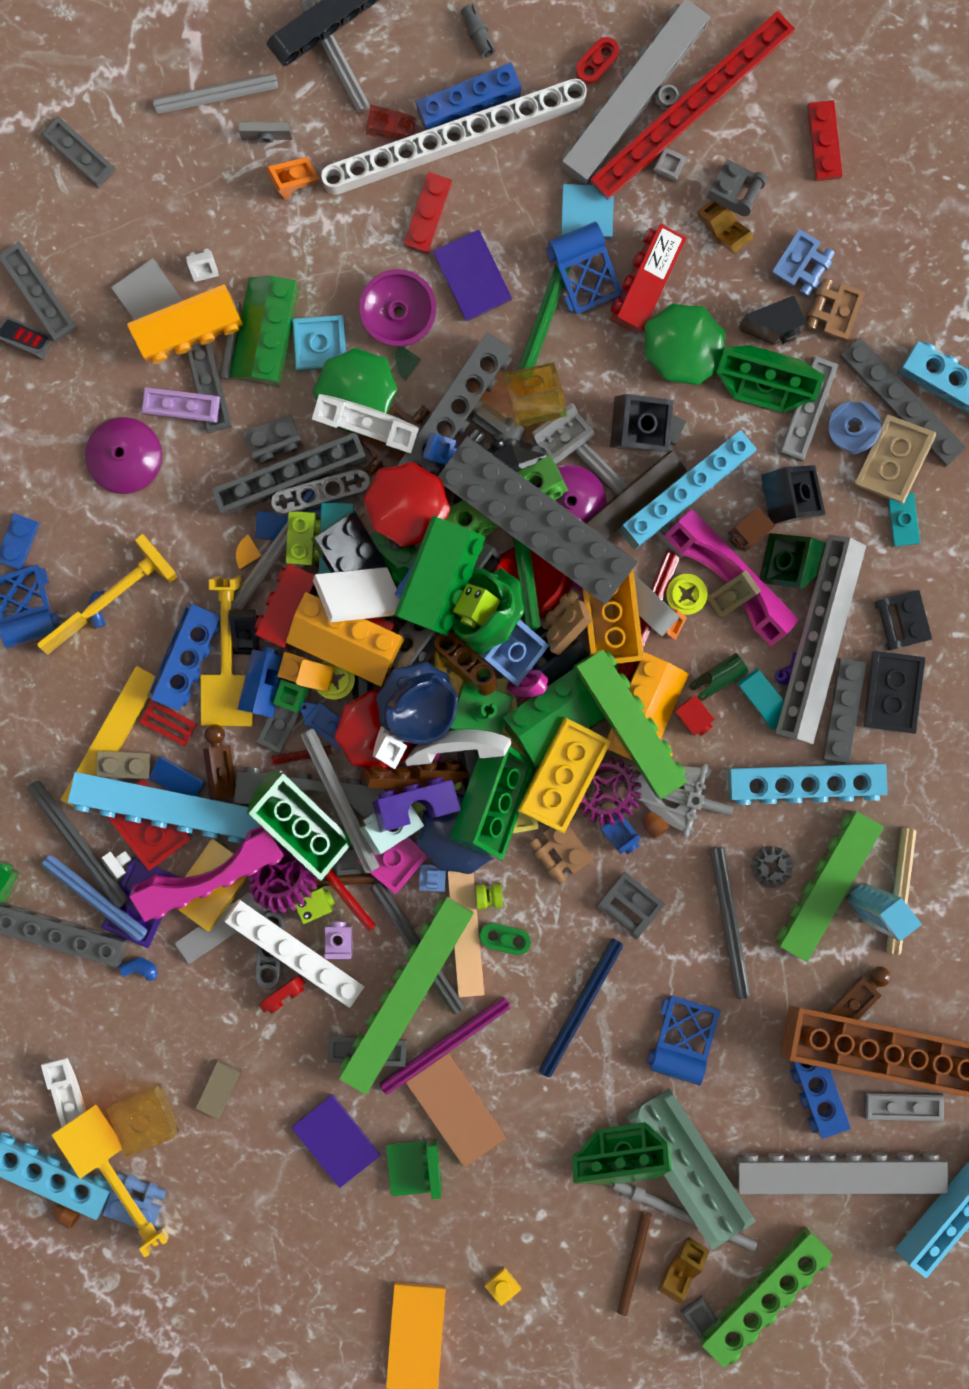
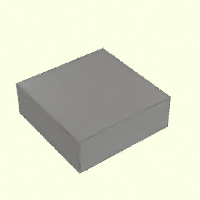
[653,148,687,183]

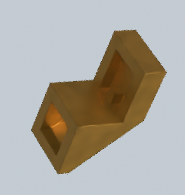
[697,201,754,254]
[658,1236,710,1304]

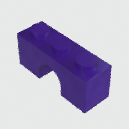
[372,777,460,833]

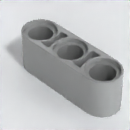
[634,574,680,636]

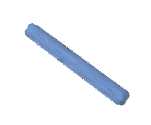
[42,855,147,941]

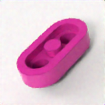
[507,670,548,697]

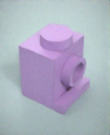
[325,920,353,959]

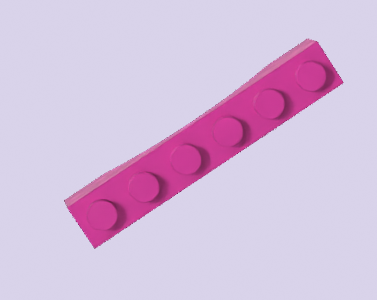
[664,509,799,647]
[129,826,285,922]

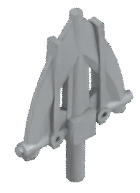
[635,764,734,838]

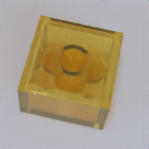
[504,362,567,427]
[106,1083,179,1157]

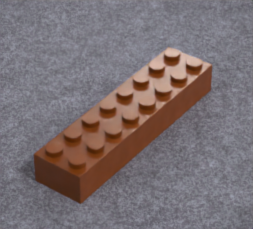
[779,1005,969,1097]

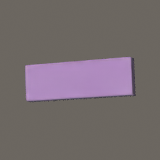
[141,387,220,423]

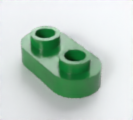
[480,922,531,955]

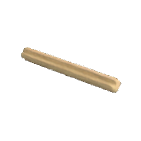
[886,827,916,955]

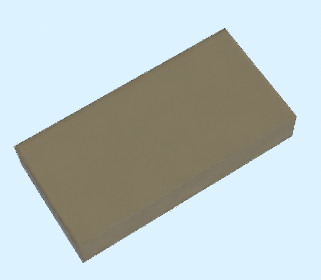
[196,1060,241,1119]

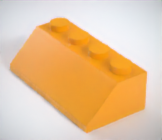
[127,284,243,364]
[583,556,644,663]
[286,592,404,687]
[606,652,689,760]

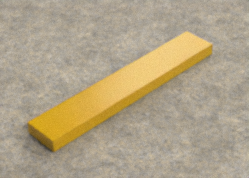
[60,666,155,812]

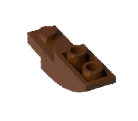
[360,759,469,795]

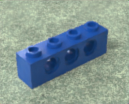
[416,62,521,131]
[147,602,221,711]
[782,1036,851,1139]

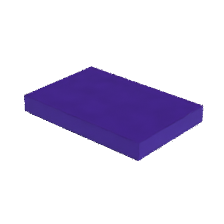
[433,230,512,322]
[101,857,180,948]
[292,1094,380,1188]

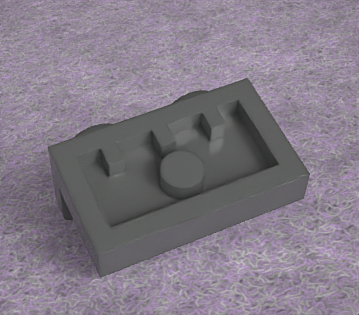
[243,414,303,464]

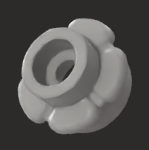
[655,85,680,110]

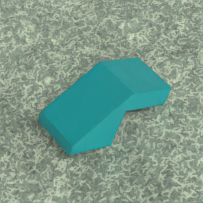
[737,668,784,730]

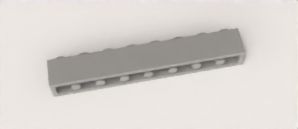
[561,0,710,185]
[775,535,866,744]
[736,1152,948,1194]

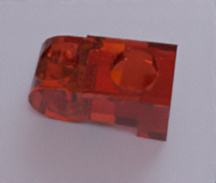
[366,104,416,140]

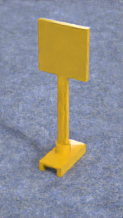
[37,534,178,655]
[201,575,253,726]
[52,1104,169,1257]

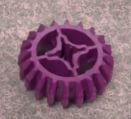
[577,756,642,826]
[248,849,318,914]

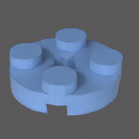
[829,401,881,454]

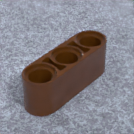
[434,632,497,696]

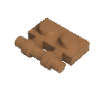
[806,278,865,342]
[541,588,592,655]
[529,825,594,885]

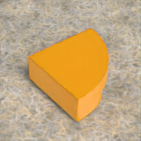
[236,534,262,570]

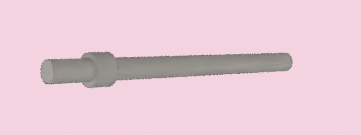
[612,1183,757,1252]

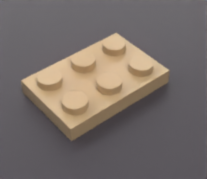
[855,414,936,504]

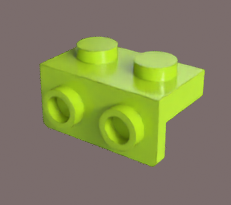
[286,512,321,567]

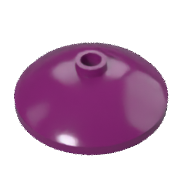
[359,269,437,347]
[85,417,162,494]
[536,465,607,522]

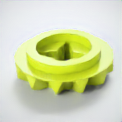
[667,574,708,615]
[316,661,355,700]

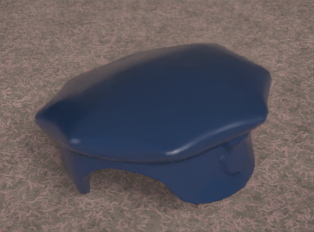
[376,662,458,744]
[417,793,494,874]

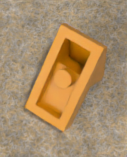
[277,652,335,692]

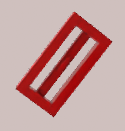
[139,700,198,746]

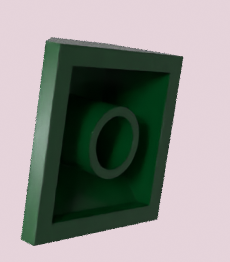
[759,533,826,589]

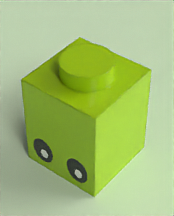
[453,583,500,629]
[296,886,336,924]

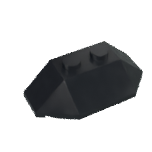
[454,438,548,504]

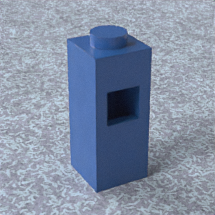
[237,647,283,718]

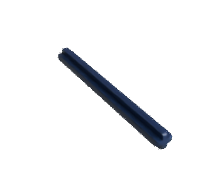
[539,938,623,1078]

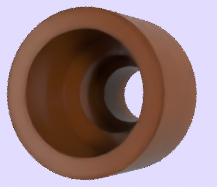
[642,812,670,840]
[52,1203,81,1230]

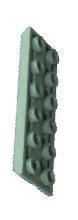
[626,1088,756,1250]

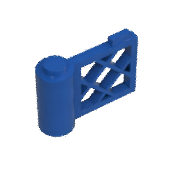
[545,221,622,314]
[0,564,61,649]
[646,995,721,1086]

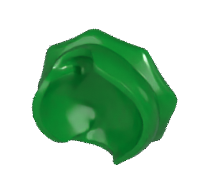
[644,303,725,386]
[313,348,397,433]
[452,568,524,654]

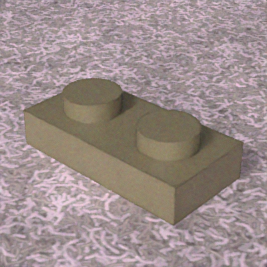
[707,570,761,618]
[96,750,150,779]

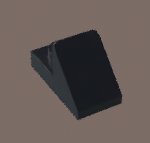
[229,609,260,654]

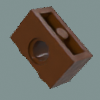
[728,506,775,552]

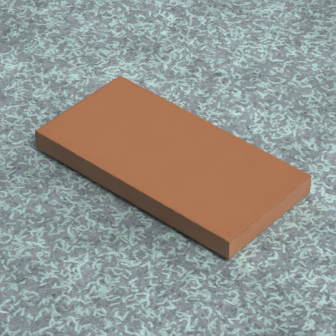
[406,1052,507,1168]

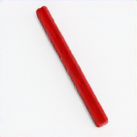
[617,551,680,682]

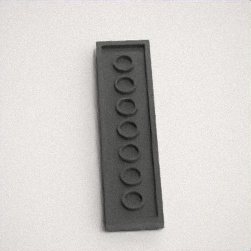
[438,436,637,605]

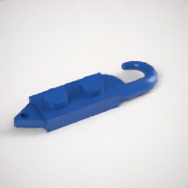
[300,701,362,770]

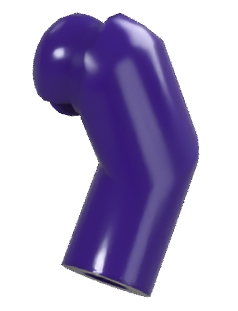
[775,652,797,685]

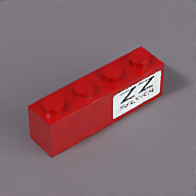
[610,223,686,334]

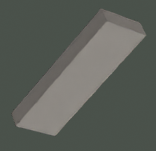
[864,1092,944,1121]

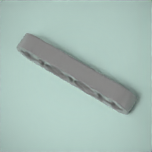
[271,470,369,516]

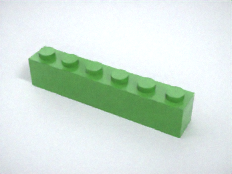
[573,649,687,799]
[776,810,884,962]

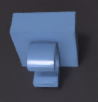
[419,864,446,892]

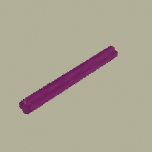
[380,997,510,1095]

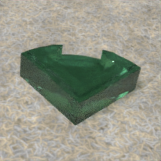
[395,347,421,381]

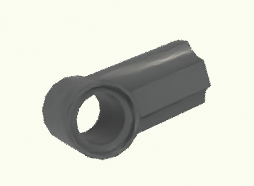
[472,403,526,441]

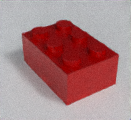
[254,564,317,650]

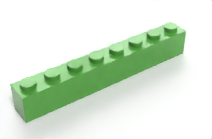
[338,896,474,1095]

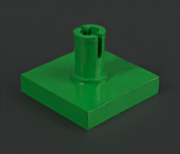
[449,681,513,735]

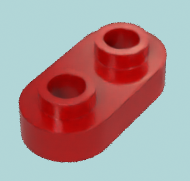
[576,37,619,85]
[258,974,306,1014]

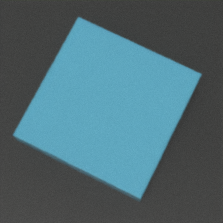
[561,184,614,239]
[292,315,346,371]

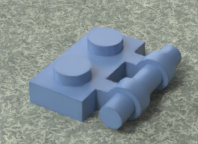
[771,229,835,297]
[103,1173,167,1228]

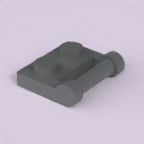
[706,159,767,216]
[596,871,665,939]

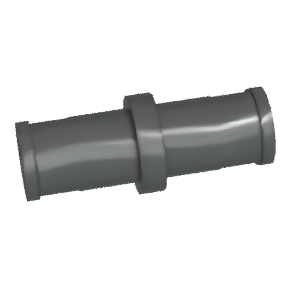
[460,4,496,58]

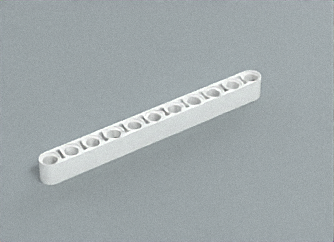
[321,79,587,195]

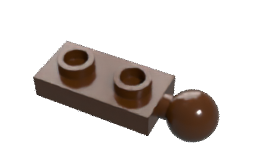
[203,724,236,800]
[826,966,891,1020]

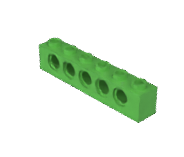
[419,455,569,546]
[699,1227,833,1368]

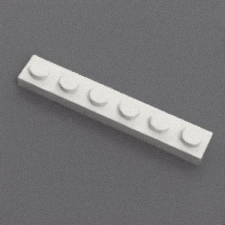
[224,899,365,1008]

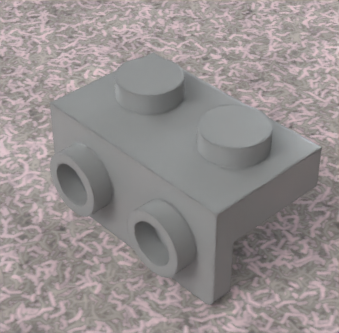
[532,403,595,464]

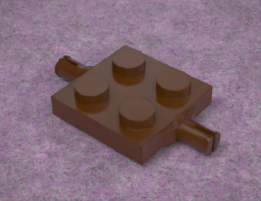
[361,404,430,476]

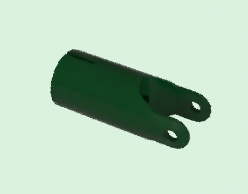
[689,653,748,701]

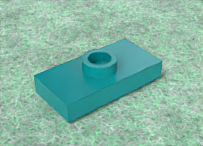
[887,493,920,547]

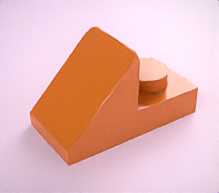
[266,157,319,199]

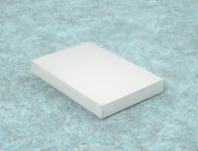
[313,567,400,623]

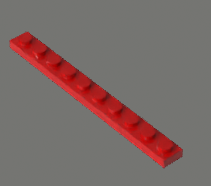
[590,11,795,201]

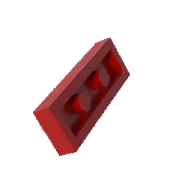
[807,100,843,181]
[404,172,452,254]

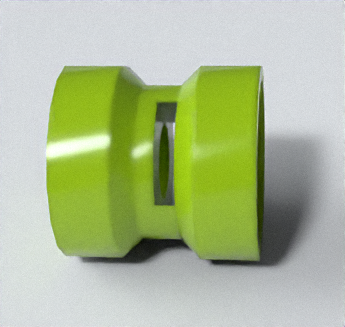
[475,882,503,910]

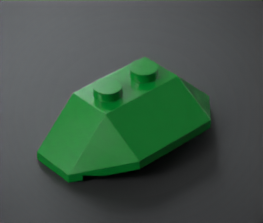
[717,345,825,413]
[572,1122,671,1185]

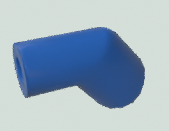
[86,590,106,629]
[119,957,158,981]

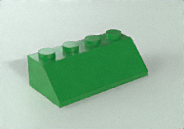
[230,276,299,387]
[394,515,486,635]
[503,669,606,768]
[449,747,535,861]
[247,771,351,881]

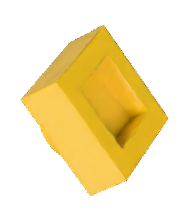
[485,1267,521,1306]

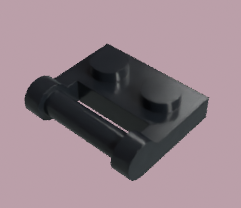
[874,590,932,651]

